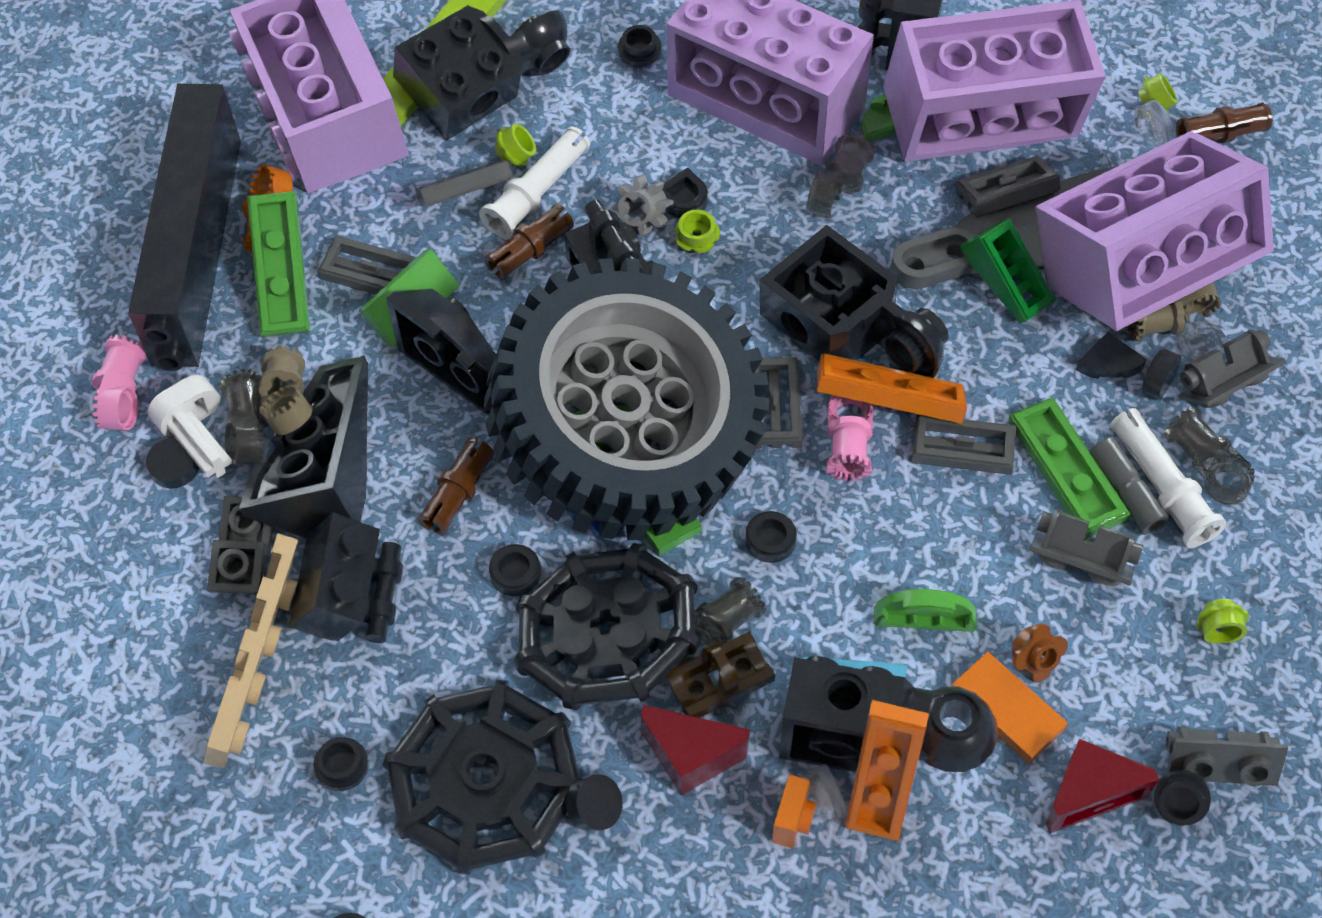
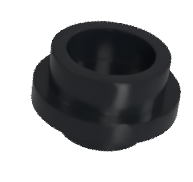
[618,25,661,67]
[313,737,369,791]
[1154,770,1211,826]

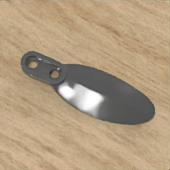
[890,166,1117,289]

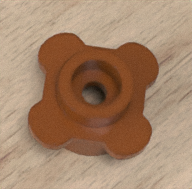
[1012,623,1068,682]

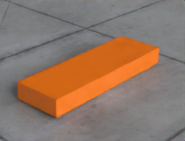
[817,353,967,424]
[844,700,929,841]

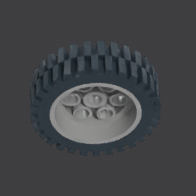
[484,258,769,540]

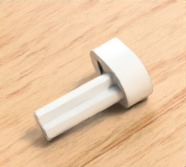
[148,375,232,478]

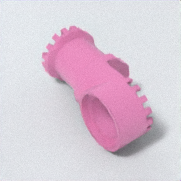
[91,335,147,431]
[826,395,873,481]

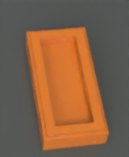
[951,651,1068,764]

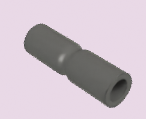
[1089,437,1170,535]

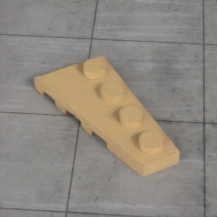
[204,533,298,768]

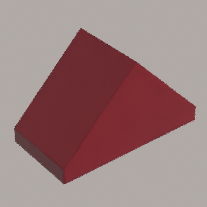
[641,705,750,796]
[1045,739,1159,834]

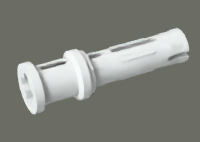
[479,126,590,240]
[1110,408,1226,548]

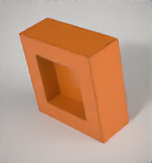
[772,774,817,849]

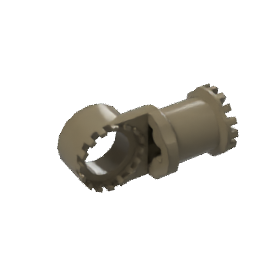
[1126,282,1222,342]
[259,345,313,435]

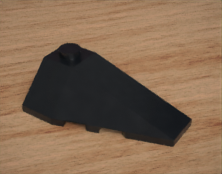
[386,289,496,416]
[239,356,368,538]

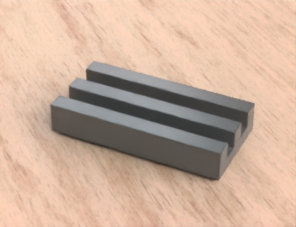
[955,155,1060,217]
[415,160,513,206]
[317,235,416,294]
[755,357,802,449]
[912,414,1016,475]

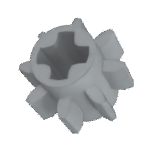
[612,175,674,236]

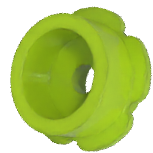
[1138,72,1178,116]
[495,124,536,167]
[674,210,720,253]
[1196,599,1249,643]

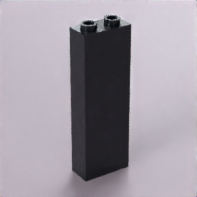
[128,83,241,371]

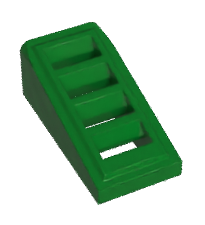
[959,218,1055,324]

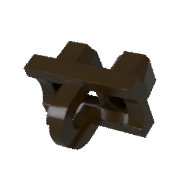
[665,631,776,718]

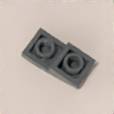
[207,496,274,594]

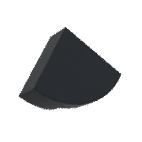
[1076,332,1147,379]

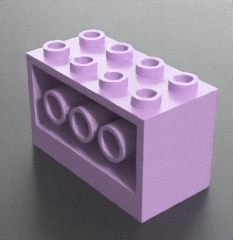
[228,0,409,193]
[666,0,874,166]
[883,0,1106,162]
[1035,131,1274,331]

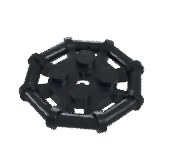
[513,543,700,711]
[382,679,580,875]

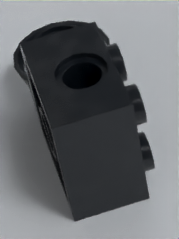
[393,5,571,141]
[759,225,949,378]
[779,656,998,773]

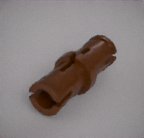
[1176,102,1273,143]
[484,204,574,281]
[417,437,495,536]

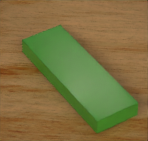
[247,191,310,337]
[1008,397,1130,539]

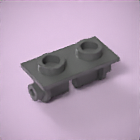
[1177,329,1286,408]
[1029,509,1144,586]
[1165,726,1288,786]

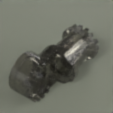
[806,133,876,219]
[219,369,269,465]
[1163,407,1255,505]
[677,577,766,666]

